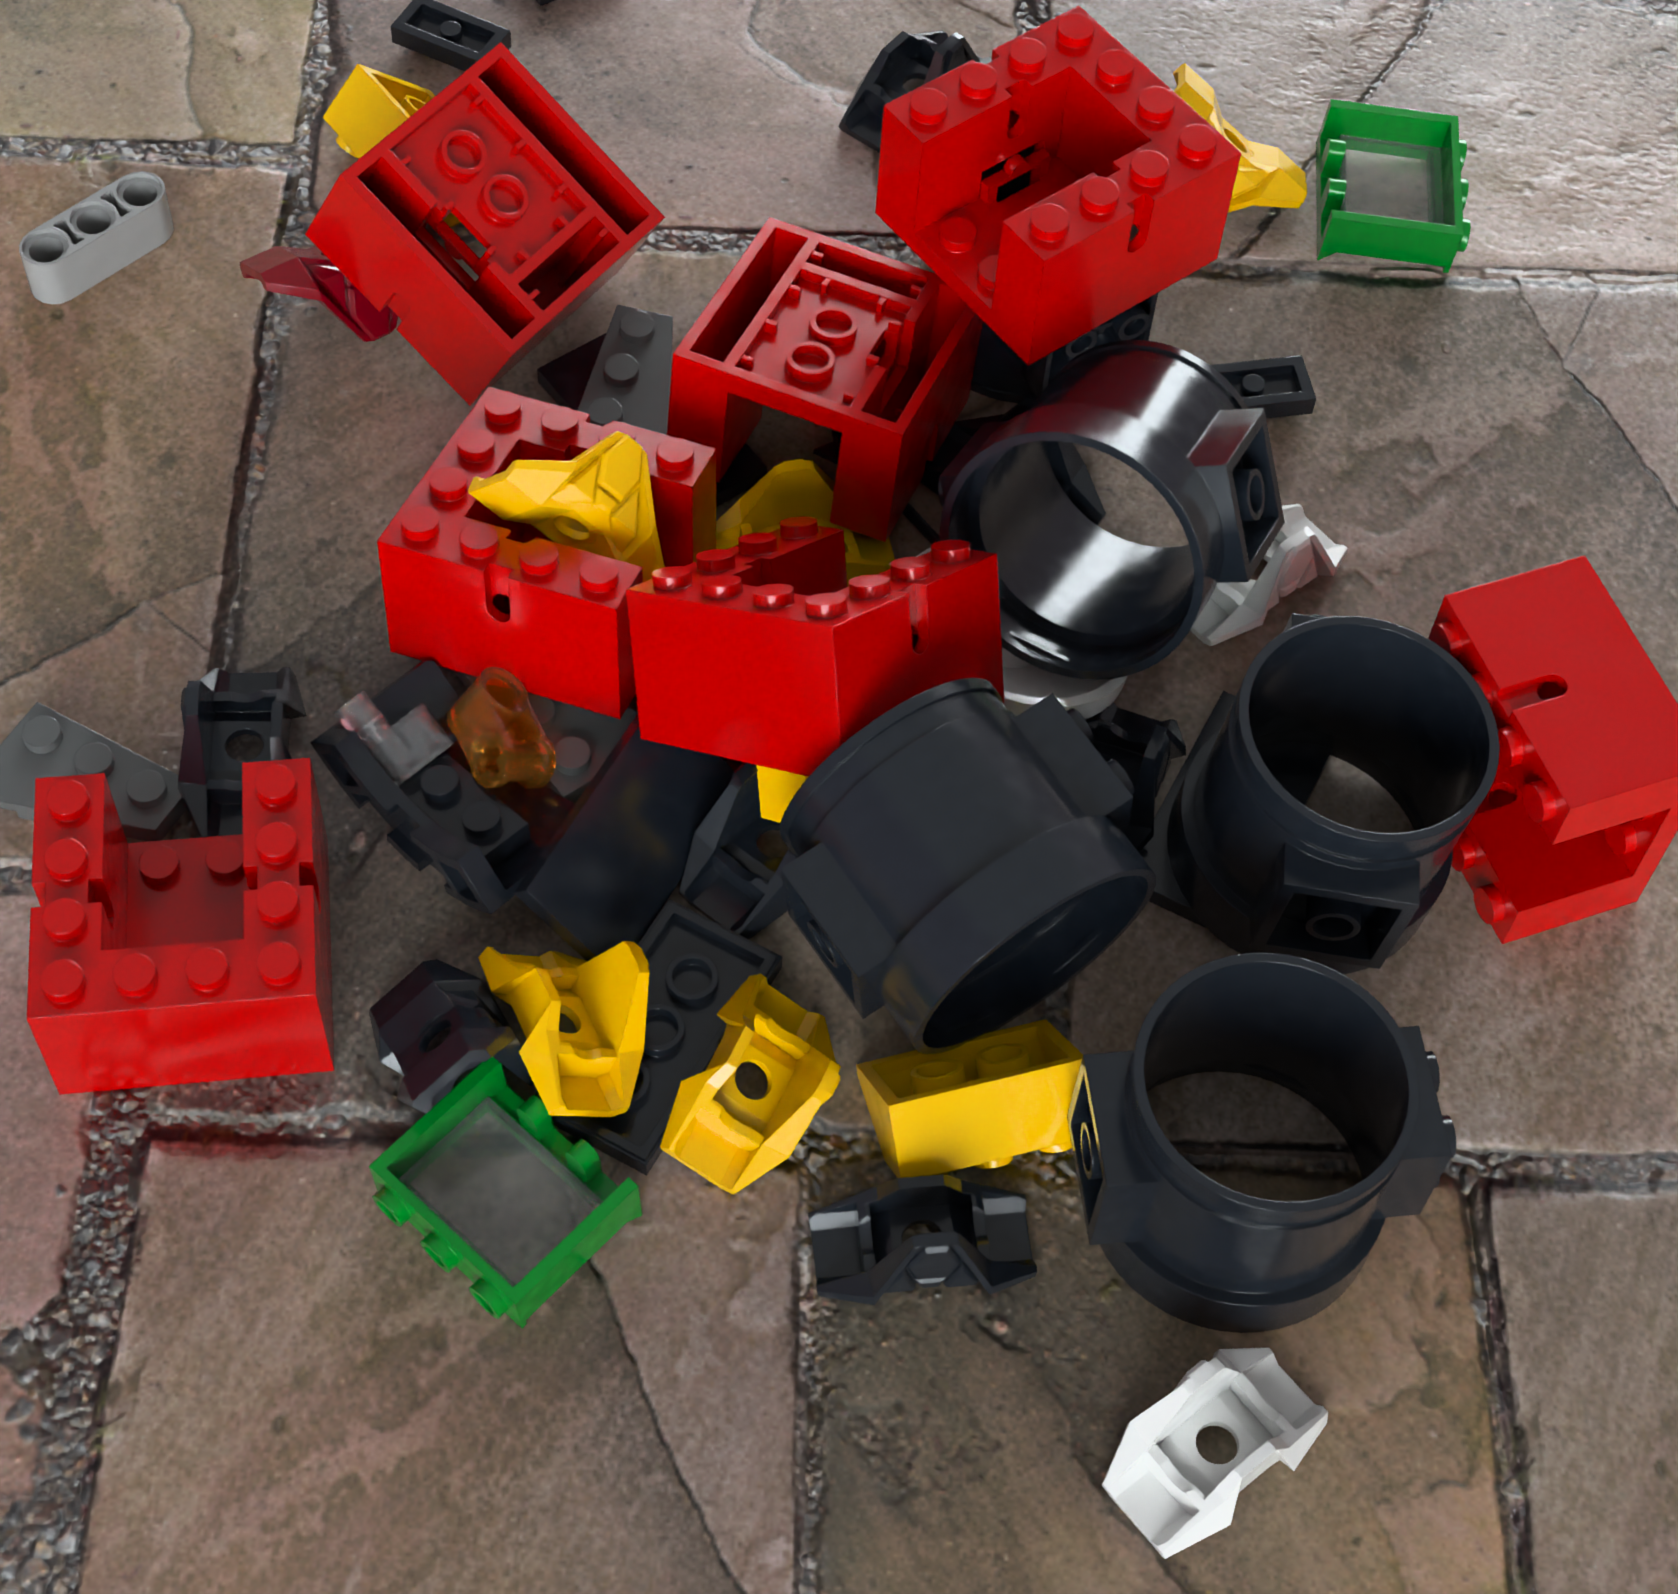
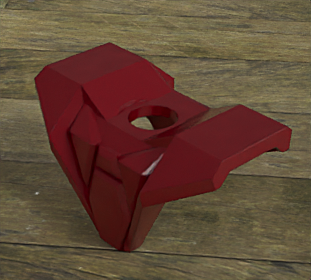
[239,222,427,342]

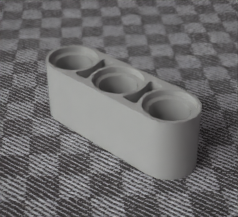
[19,171,174,305]

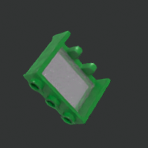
[1316,99,1471,273]
[369,1056,642,1328]

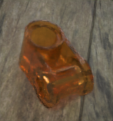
[446,667,556,789]

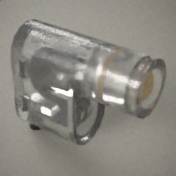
[333,690,457,786]

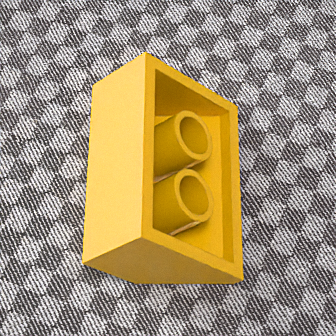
[323,64,460,227]
[856,1019,1083,1178]

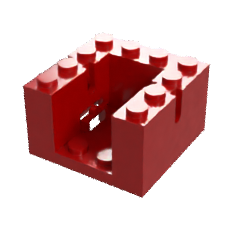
[875,5,1241,366]
[305,42,665,406]
[667,217,983,542]
[377,386,716,719]
[626,516,1004,777]
[1428,555,1678,944]
[27,758,334,1095]

